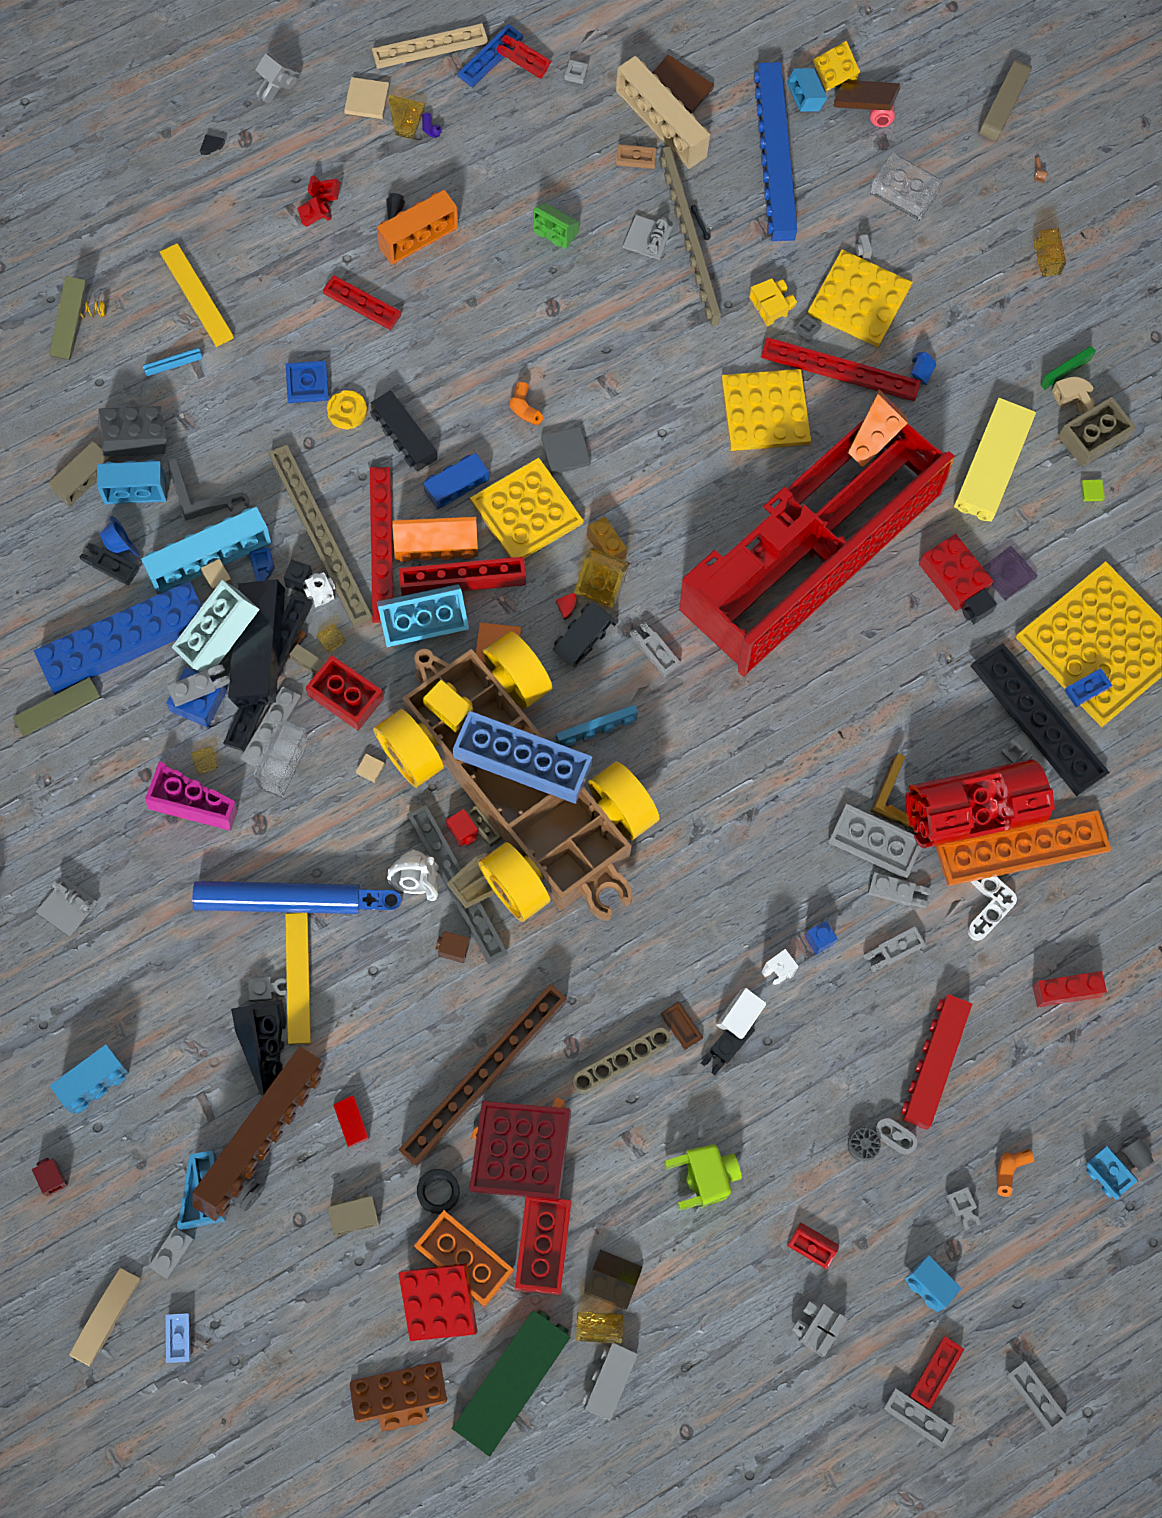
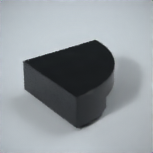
[200,134,225,155]

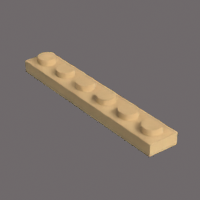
[372,24,488,69]

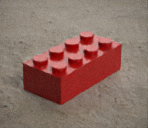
[515,1197,571,1296]

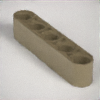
[979,60,1032,142]
[573,1028,670,1094]

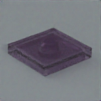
[983,546,1038,601]

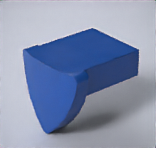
[911,352,936,385]

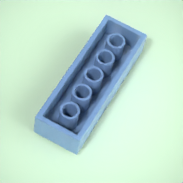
[453,711,593,804]

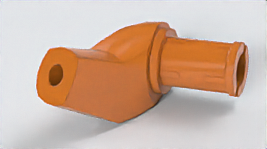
[509,382,543,425]
[996,1148,1034,1197]

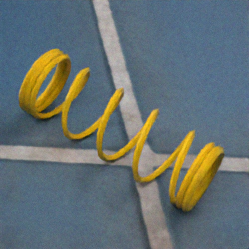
[59,301,106,318]

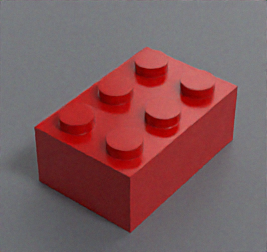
[919,534,993,611]
[306,655,384,731]

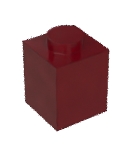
[32,1158,68,1196]

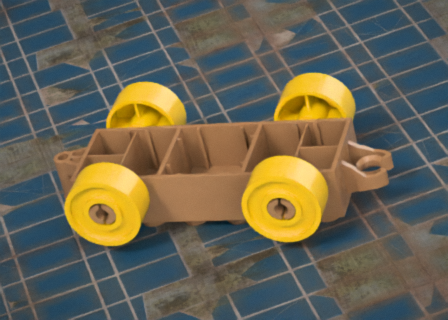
[373,631,660,922]

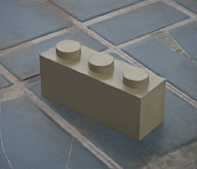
[48,441,112,507]

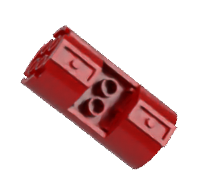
[905,759,1055,849]

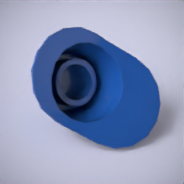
[100,516,140,557]

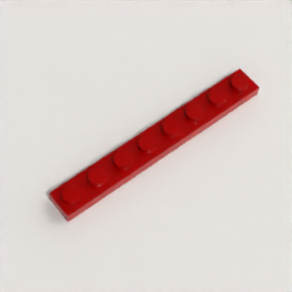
[761,337,921,402]
[370,467,393,623]

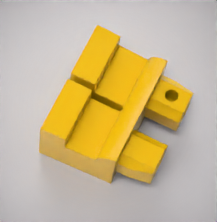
[749,278,797,327]

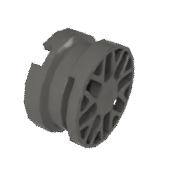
[848,1128,881,1161]
[232,1176,266,1211]

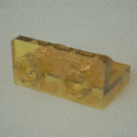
[576,1312,623,1344]

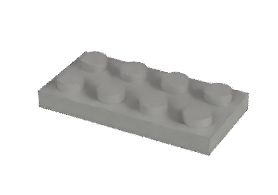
[828,804,921,879]

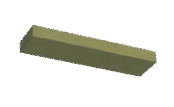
[49,276,87,360]
[13,677,100,737]

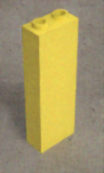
[954,398,1036,522]

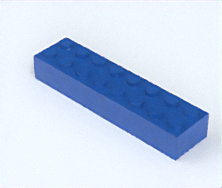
[33,581,202,695]

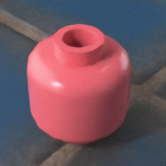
[870,104,895,127]

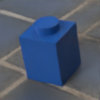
[805,920,838,955]

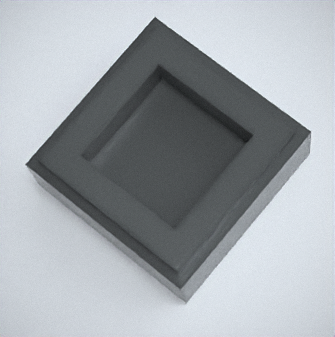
[793,313,822,341]

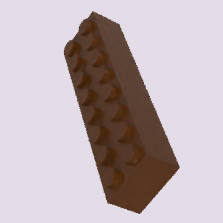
[193,1046,323,1222]

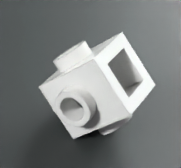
[303,572,335,607]

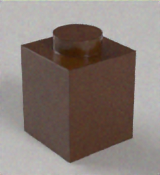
[435,931,470,963]

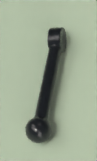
[691,205,711,241]

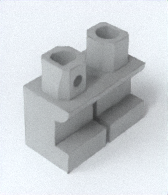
[791,1301,847,1357]

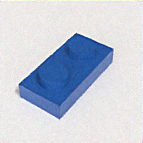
[1064,668,1113,707]

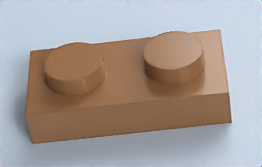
[616,144,657,169]

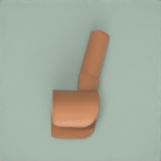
[1034,157,1048,183]

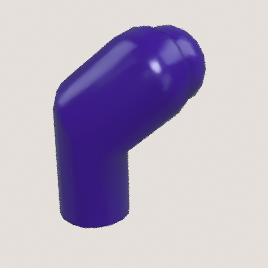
[422,113,442,138]

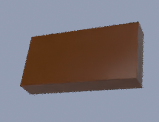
[660,1001,703,1051]

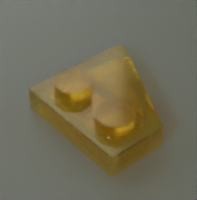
[388,94,425,140]

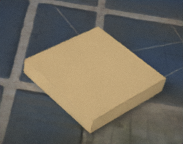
[344,77,390,119]

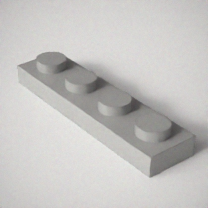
[241,686,301,769]

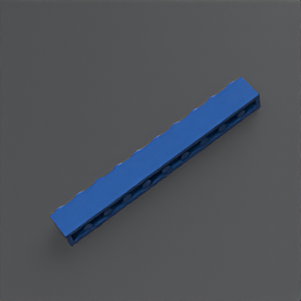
[753,62,797,241]

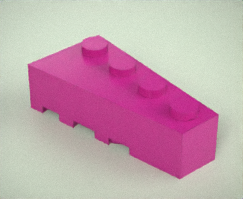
[145,761,237,831]

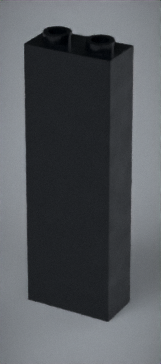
[228,579,285,708]

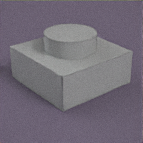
[565,60,588,84]
[855,234,873,262]

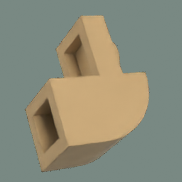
[1052,377,1095,415]

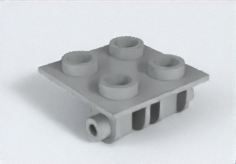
[623,215,672,260]
[1002,731,1050,770]
[36,878,98,937]

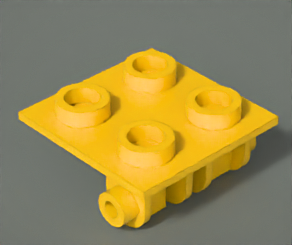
[813,41,861,91]

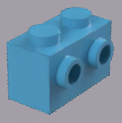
[787,68,827,112]
[904,1255,962,1312]

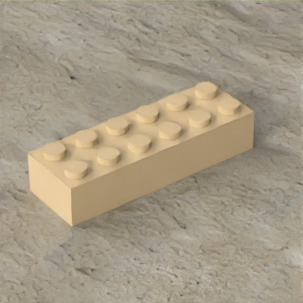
[616,56,710,169]

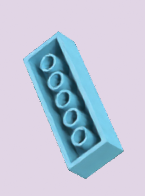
[141,507,271,595]

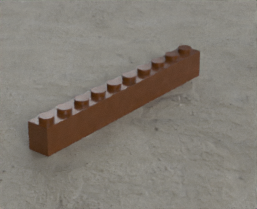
[398,984,567,1168]

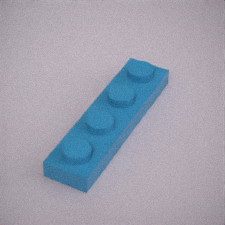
[556,705,638,747]

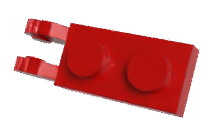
[496,35,551,79]

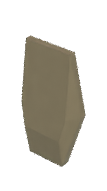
[447,850,495,909]

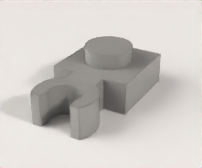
[248,977,287,1002]
[946,1187,980,1231]

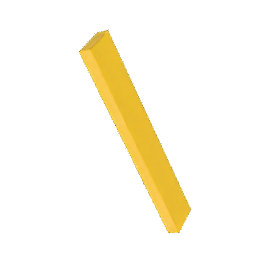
[160,243,234,347]
[285,913,311,1045]

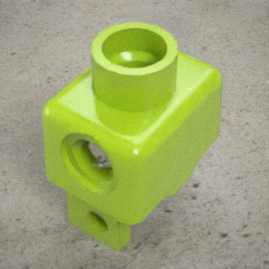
[664,1144,742,1211]

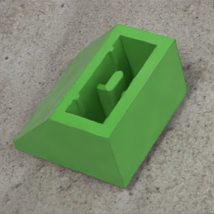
[533,203,579,249]

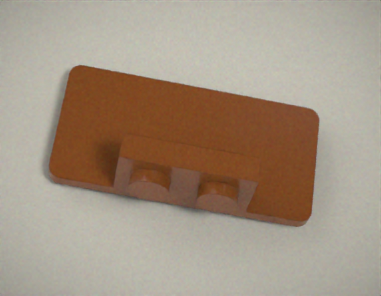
[350,1362,447,1431]

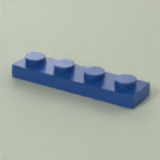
[458,24,523,88]

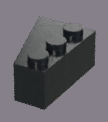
[552,601,619,668]

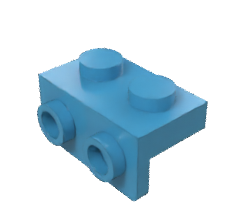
[1086,1145,1138,1200]

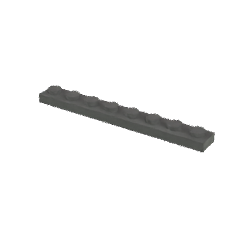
[407,805,508,964]

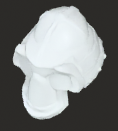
[387,849,439,901]

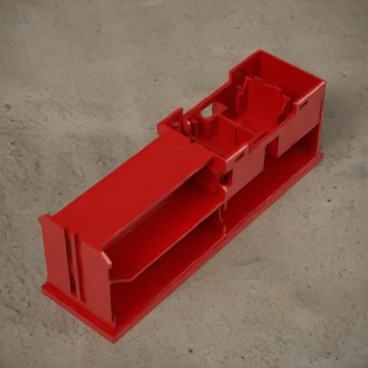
[679,419,955,677]

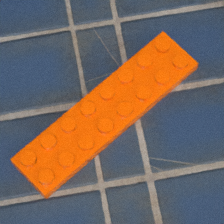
[935,810,1111,886]

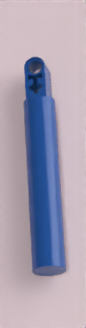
[192,881,402,914]

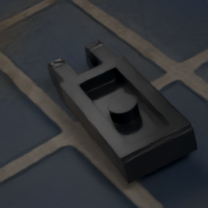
[79,543,139,586]
[700,1026,755,1075]

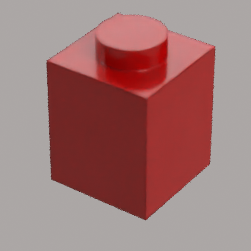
[446,809,478,847]

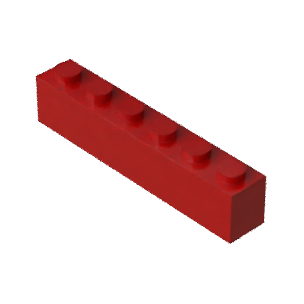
[399,557,526,596]
[901,994,973,1130]

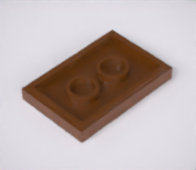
[652,55,714,113]
[834,80,900,111]

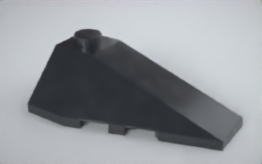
[231,999,286,1095]

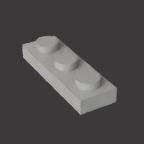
[1006,1361,1069,1434]
[883,1388,955,1449]

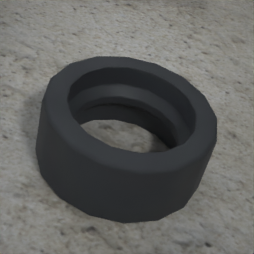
[417,1169,460,1214]

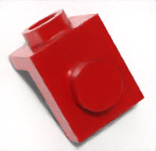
[308,175,341,202]
[297,196,332,227]

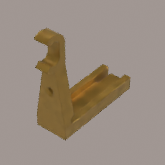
[870,753,916,835]

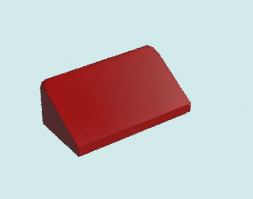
[333,1095,369,1147]
[787,1223,839,1269]

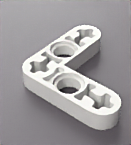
[968,876,1017,941]

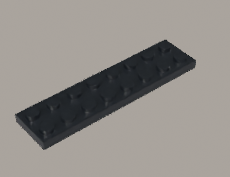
[971,643,1110,796]

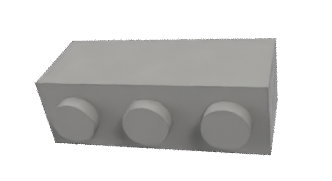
[582,1343,638,1421]

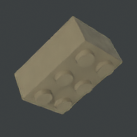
[1058,397,1136,467]

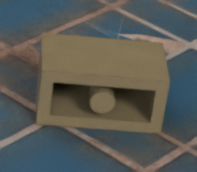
[328,1194,380,1237]

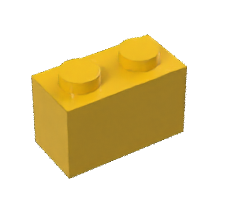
[423,680,473,733]

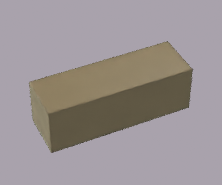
[290,644,326,675]
[467,805,501,847]

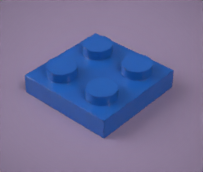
[285,361,329,403]

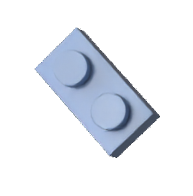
[165,1313,191,1363]

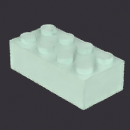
[172,580,260,672]

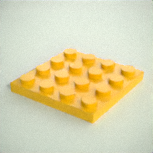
[808,249,913,348]
[721,369,811,451]
[470,458,584,559]

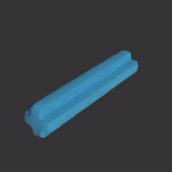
[143,348,202,376]

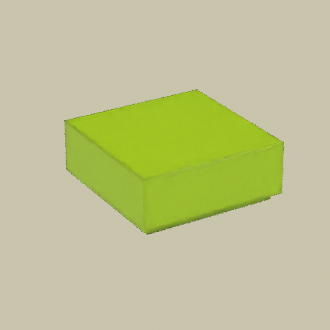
[1081,480,1105,502]

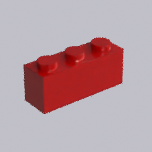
[1032,971,1107,1008]

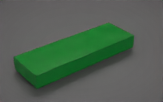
[1041,346,1096,390]

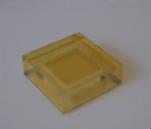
[316,623,346,653]
[191,746,218,774]

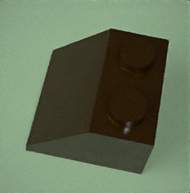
[584,1249,643,1310]

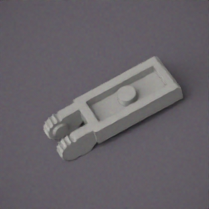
[630,622,681,677]
[167,665,230,707]
[868,872,932,908]
[863,926,926,972]

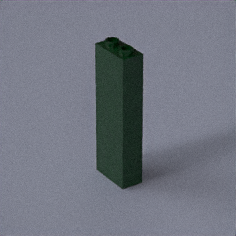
[451,1309,571,1457]

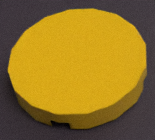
[326,390,367,430]

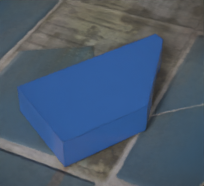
[249,547,275,581]

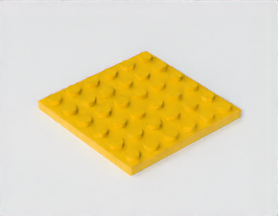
[1015,561,1162,728]

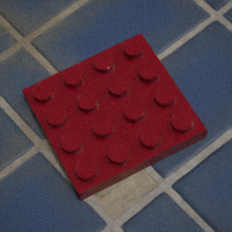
[469,1101,571,1201]

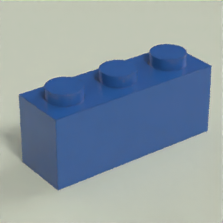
[424,453,489,510]

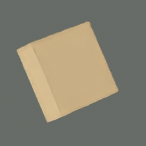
[356,754,385,783]

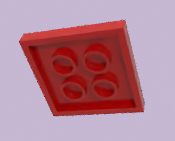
[398,1263,478,1341]

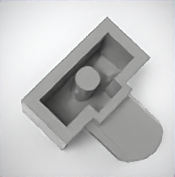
[255,53,300,103]

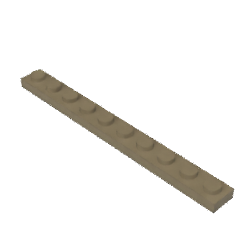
[659,146,721,326]
[268,444,372,627]

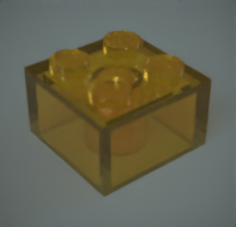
[574,548,630,608]

